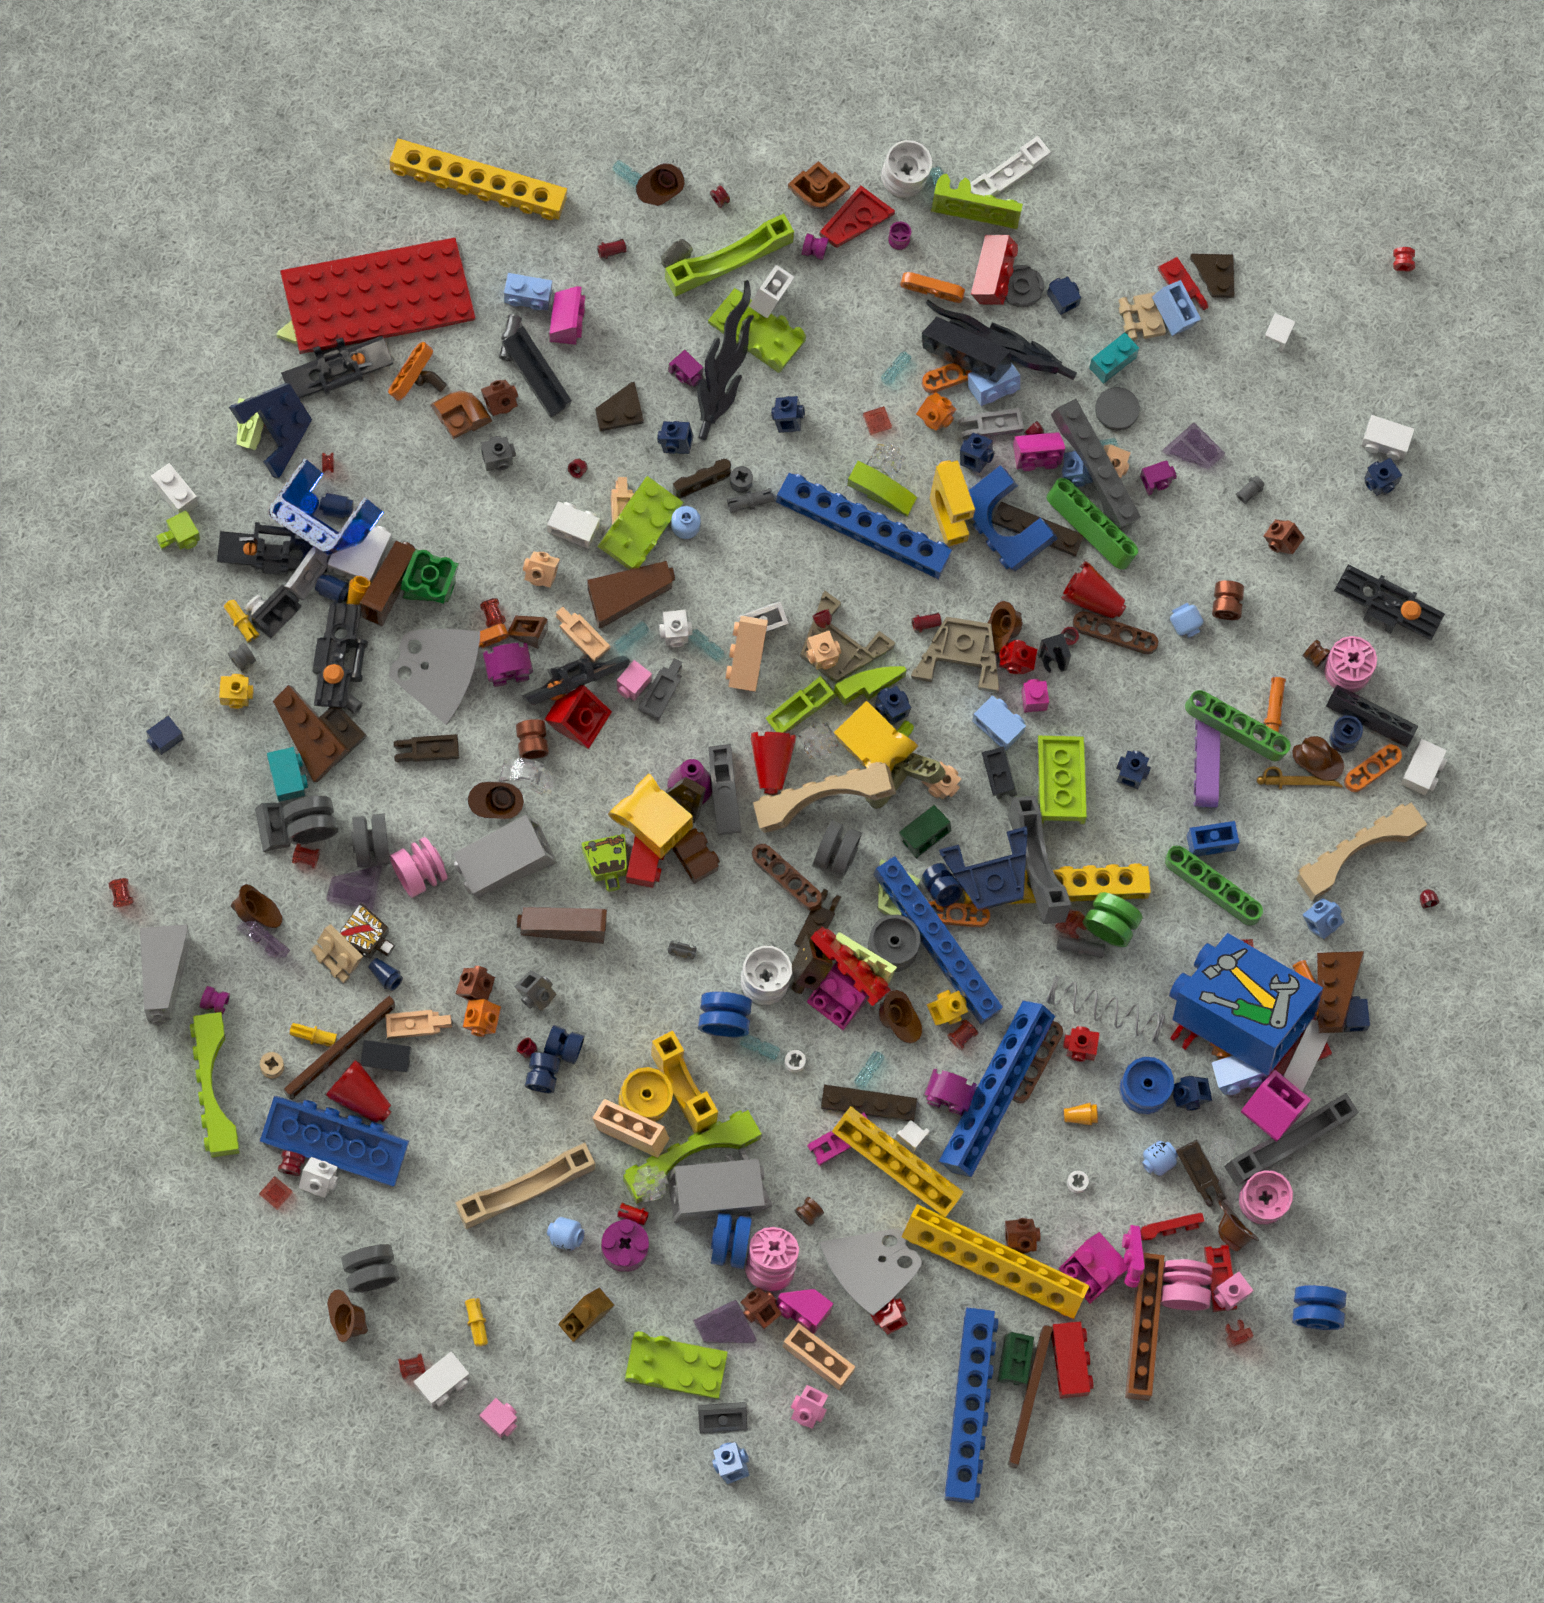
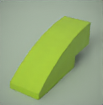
[847,461,917,517]
[834,666,907,706]
[765,676,838,733]

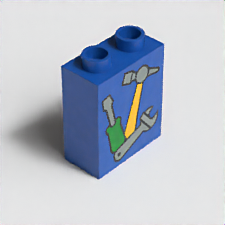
[1169,933,1323,1076]

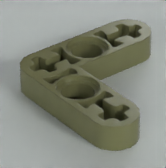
[865,753,946,809]

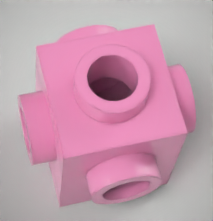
[791,1385,828,1429]

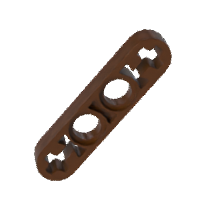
[1072,611,1159,655]
[752,844,823,911]
[1012,1021,1063,1103]

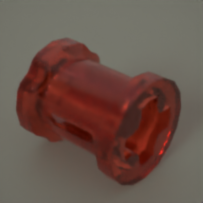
[480,598,506,628]
[292,843,320,869]
[108,878,134,908]
[947,1019,978,1050]
[398,1353,426,1380]

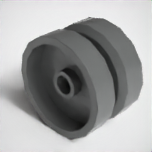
[282,796,339,845]
[351,813,390,867]
[812,820,862,879]
[868,915,921,972]
[341,1244,400,1293]

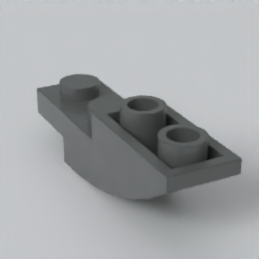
[708,744,741,835]

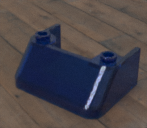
[269,458,384,555]

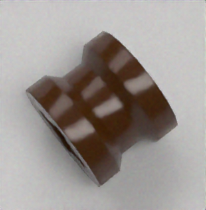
[1302,640,1330,668]
[794,1197,824,1227]

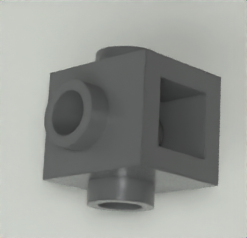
[481,436,516,471]
[514,970,557,1011]

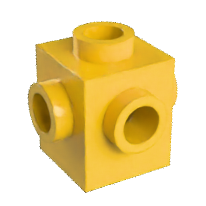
[219,674,254,709]
[926,989,968,1026]

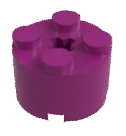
[483,643,533,687]
[924,1069,977,1116]
[601,1219,649,1272]

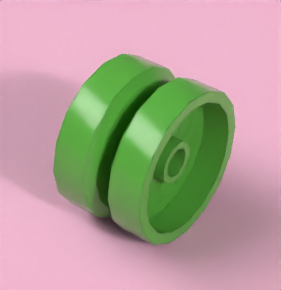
[1083,892,1143,947]

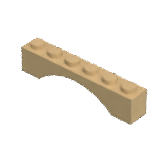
[753,762,896,833]
[1296,802,1427,901]
[455,1143,595,1230]

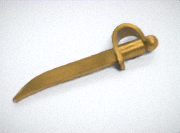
[1256,766,1343,790]

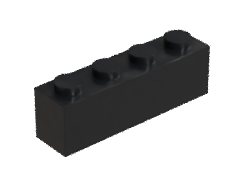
[921,316,1012,383]

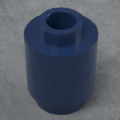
[319,493,354,519]
[315,574,349,603]

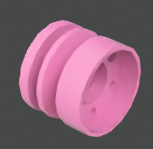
[1324,636,1377,692]
[389,837,447,898]
[1239,1170,1293,1225]
[745,1227,799,1291]
[1160,1259,1213,1311]

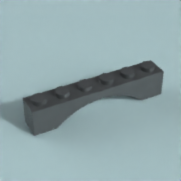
[1050,399,1141,530]
[1008,796,1071,924]
[1224,1093,1359,1186]

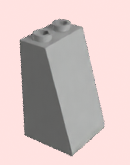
[453,815,557,897]
[140,924,191,1025]
[668,1159,768,1223]

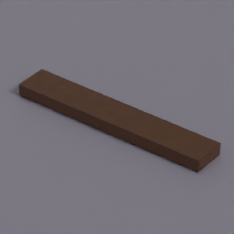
[284,995,395,1100]
[1008,1325,1053,1469]

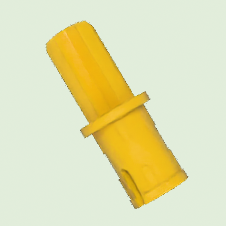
[224,599,260,643]
[289,1023,337,1047]
[465,1298,488,1347]

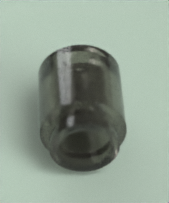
[661,239,693,268]

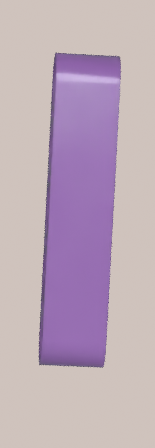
[1194,700,1221,808]

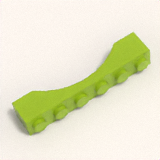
[665,213,794,297]
[190,1012,240,1158]
[623,1110,762,1204]

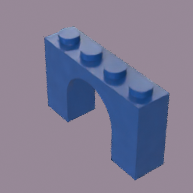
[969,465,1058,571]

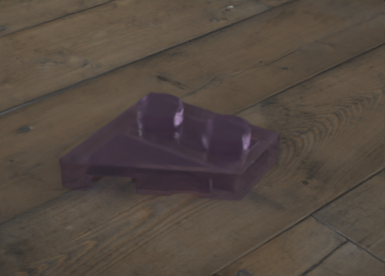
[1163,423,1225,470]
[327,865,382,910]
[236,921,290,958]
[693,1300,757,1343]

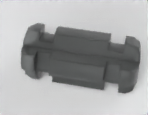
[668,941,697,959]

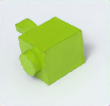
[156,510,200,550]

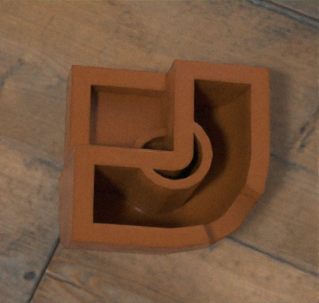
[788,161,850,209]
[431,390,492,440]

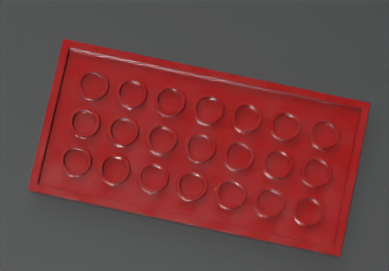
[280,237,475,354]

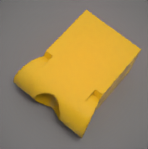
[834,701,918,772]
[608,773,693,858]

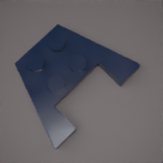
[229,383,312,478]
[939,826,1028,911]

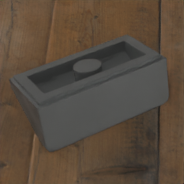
[255,803,290,852]
[698,1402,748,1433]

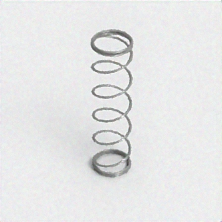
[1046,975,1165,1042]

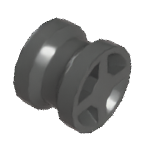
[730,466,753,493]
[228,643,256,672]

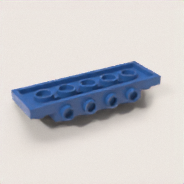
[260,1096,410,1187]

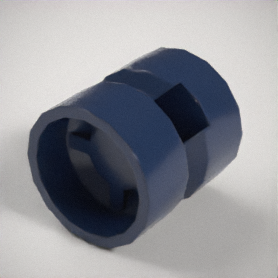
[1329,716,1363,753]
[921,863,963,907]
[543,1025,585,1064]
[525,1053,561,1094]

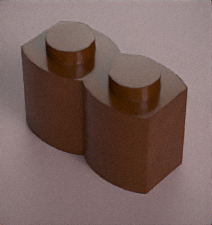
[672,828,720,884]

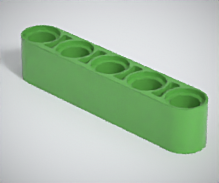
[1046,478,1138,570]
[1185,690,1291,762]
[1165,845,1263,926]

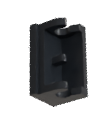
[251,584,302,639]
[1037,633,1071,673]
[981,746,1018,799]
[360,1040,412,1073]

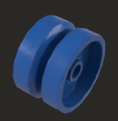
[698,992,752,1038]
[1119,1057,1174,1114]
[711,1213,752,1269]
[1292,1285,1347,1330]

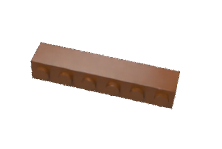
[1125,1253,1165,1401]

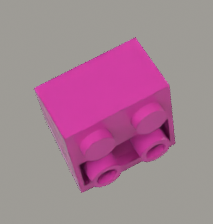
[549,286,586,345]
[1013,432,1065,471]
[807,962,870,1030]
[1241,1070,1312,1142]
[1058,1232,1128,1304]
[776,1289,834,1334]

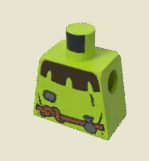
[581,834,627,892]

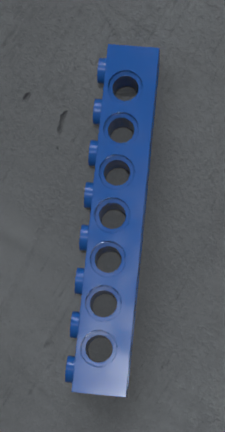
[776,473,952,580]
[873,856,1003,1025]
[939,1001,1055,1177]
[944,1307,998,1504]

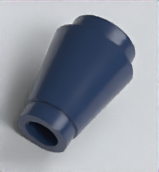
[368,958,403,991]

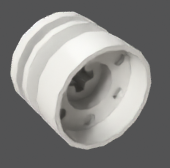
[881,140,932,198]
[741,946,792,1005]

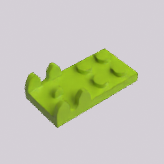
[931,174,1023,229]
[708,288,806,373]
[597,476,684,570]
[1037,735,1087,824]
[625,1331,728,1399]

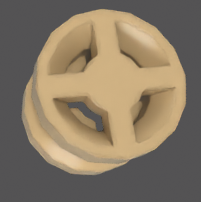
[260,1052,284,1079]

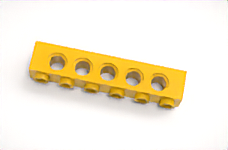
[831,1106,964,1217]

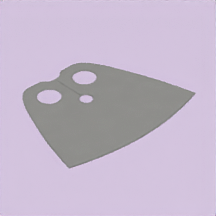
[389,629,480,725]
[820,1228,922,1315]

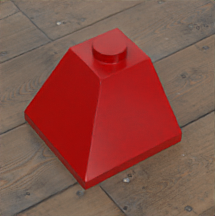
[544,685,612,749]

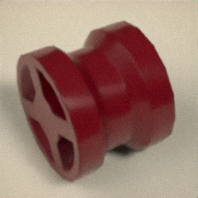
[278,1151,305,1176]

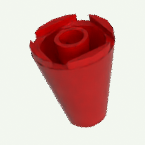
[1061,561,1126,619]
[750,732,796,795]
[326,1060,392,1123]

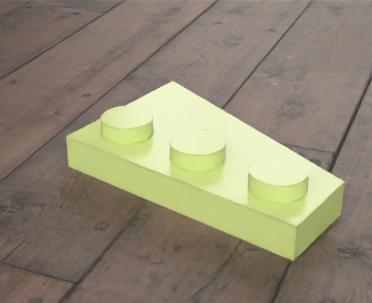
[836,932,897,984]

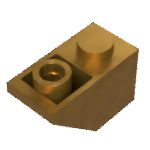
[558,1287,615,1342]

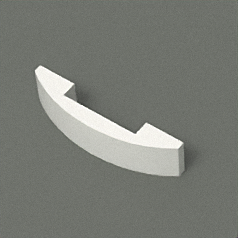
[970,136,1051,196]
[1284,1020,1330,1092]

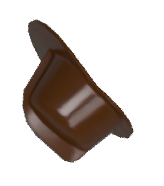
[636,163,685,206]
[988,601,1023,654]
[1292,736,1344,781]
[468,782,524,819]
[231,884,282,928]
[879,990,922,1044]
[1218,1200,1259,1252]
[327,1289,368,1342]

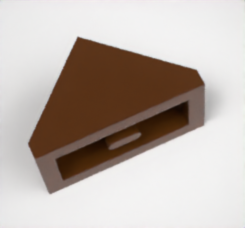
[508,615,548,649]

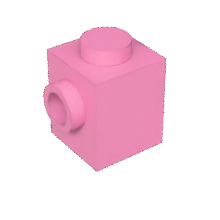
[617,660,652,701]
[1213,1272,1254,1311]
[479,1398,517,1439]

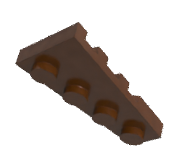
[273,685,349,783]
[1317,951,1364,1033]

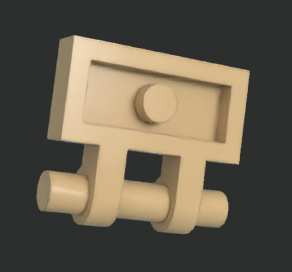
[1118,292,1166,341]
[311,924,363,983]

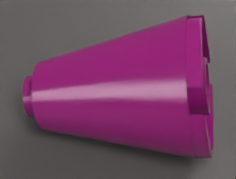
[667,759,713,805]

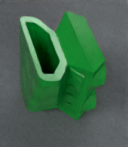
[401,549,459,604]

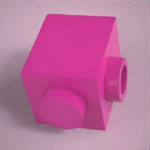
[1021,679,1049,713]

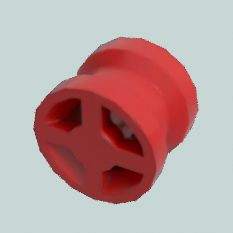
[1393,247,1415,272]

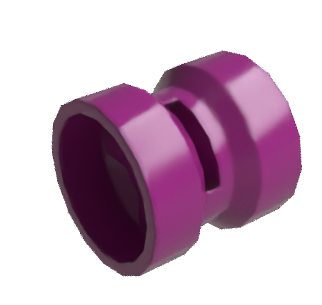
[888,221,911,250]
[801,233,829,260]
[200,986,230,1015]

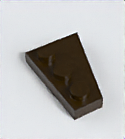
[665,777,706,823]

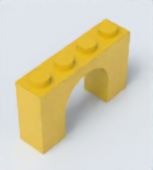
[929,460,975,547]
[651,1030,718,1134]

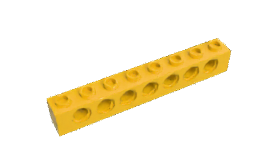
[389,138,567,220]
[963,863,1151,904]
[902,1204,1090,1319]

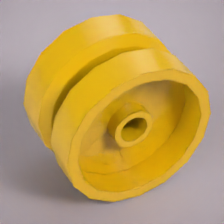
[618,1067,673,1122]

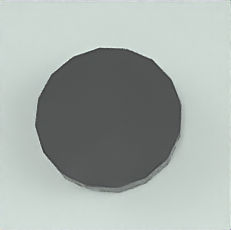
[1005,265,1044,307]
[1095,387,1140,431]

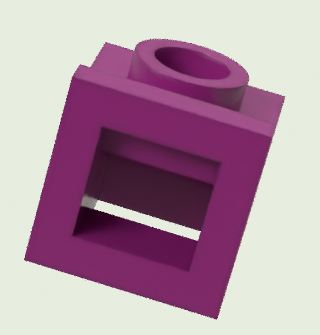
[668,349,704,387]
[1140,460,1177,496]

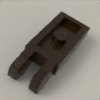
[673,458,731,499]
[393,734,459,762]
[794,889,841,948]
[1176,1139,1227,1207]

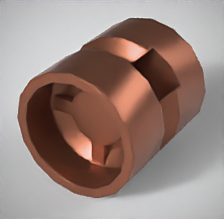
[1212,580,1245,621]
[516,719,549,760]

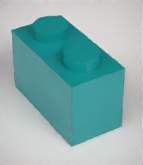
[1089,332,1140,384]
[267,747,308,802]

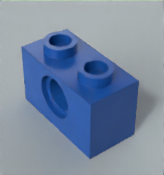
[1186,821,1240,857]

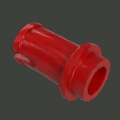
[617,1202,649,1226]

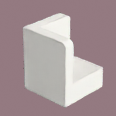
[1265,313,1295,352]
[895,1120,930,1154]

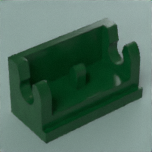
[899,805,952,859]
[997,1332,1034,1386]

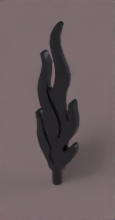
[697,280,754,440]
[926,300,1077,380]

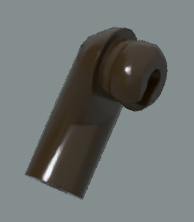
[415,370,447,392]

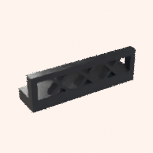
[502,326,572,418]
[1326,685,1418,748]

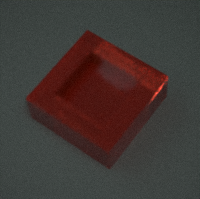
[863,406,892,435]
[259,1176,293,1210]

